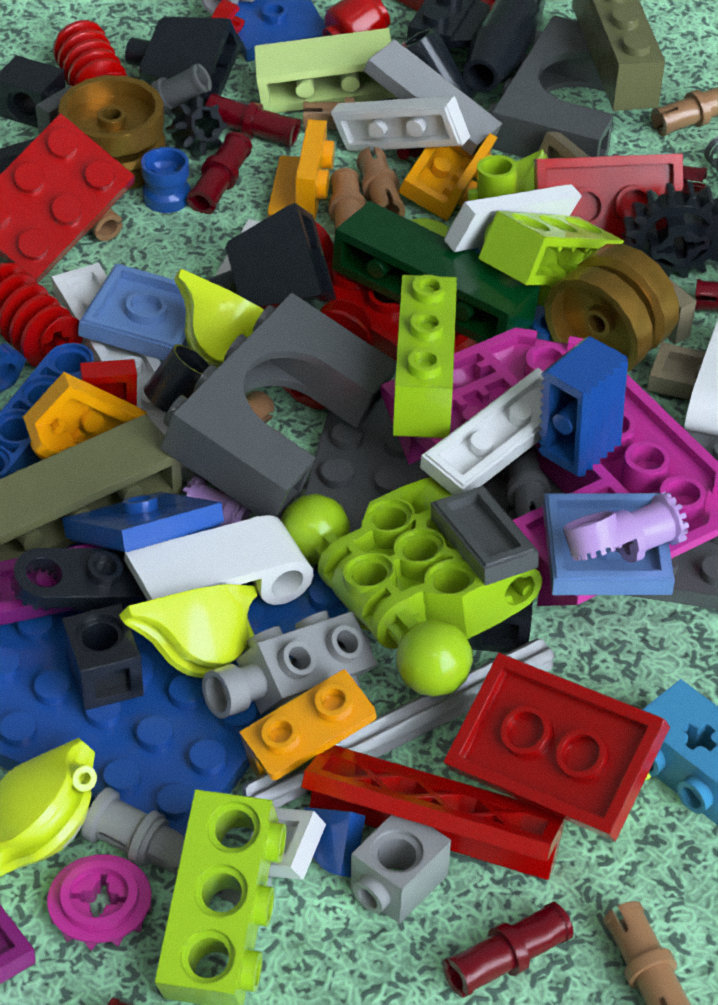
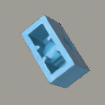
[643,679,718,825]

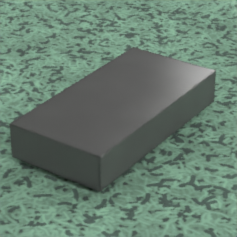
[431,486,539,586]

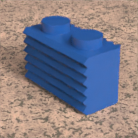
[538,336,628,477]

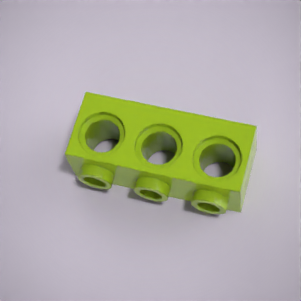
[478,211,624,285]
[393,275,457,438]
[155,789,286,1005]

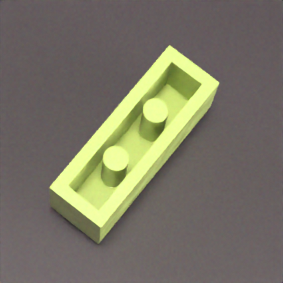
[254,28,397,113]

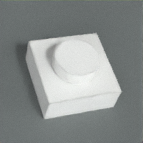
[248,808,326,880]

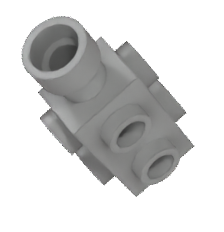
[202,611,378,718]

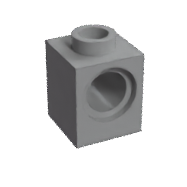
[350,815,451,924]

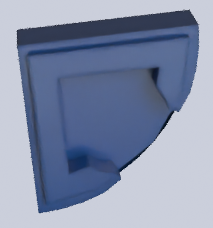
[304,807,366,878]

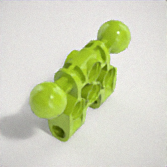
[280,477,542,697]

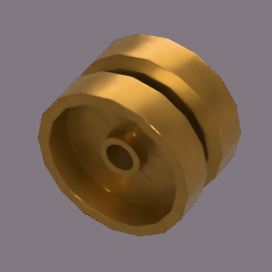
[58,75,166,190]
[545,244,679,372]

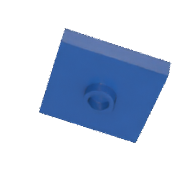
[235,0,326,62]
[62,492,224,553]

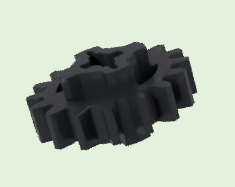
[622,182,718,278]

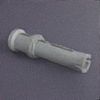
[81,787,272,906]

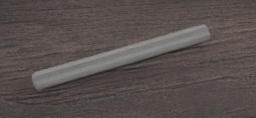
[242,638,554,808]

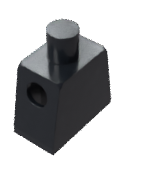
[125,17,241,106]
[209,203,336,310]

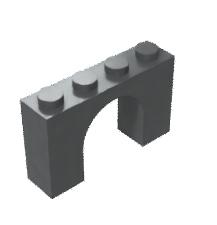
[488,15,614,157]
[161,293,397,517]

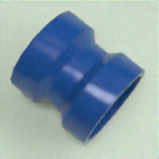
[141,147,190,213]

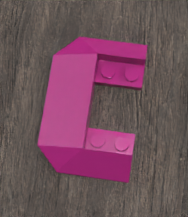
[381,327,718,606]

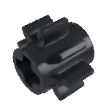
[166,96,228,158]

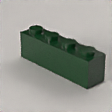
[331,201,541,343]

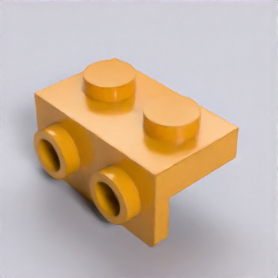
[267,119,335,222]
[398,133,498,221]
[23,372,149,460]
[239,668,377,780]

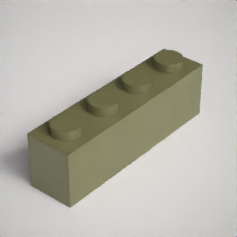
[572,0,665,111]
[0,414,183,561]

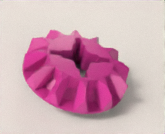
[47,854,152,951]

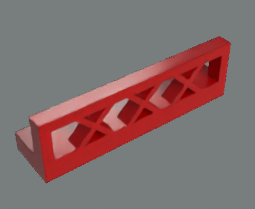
[301,745,565,880]

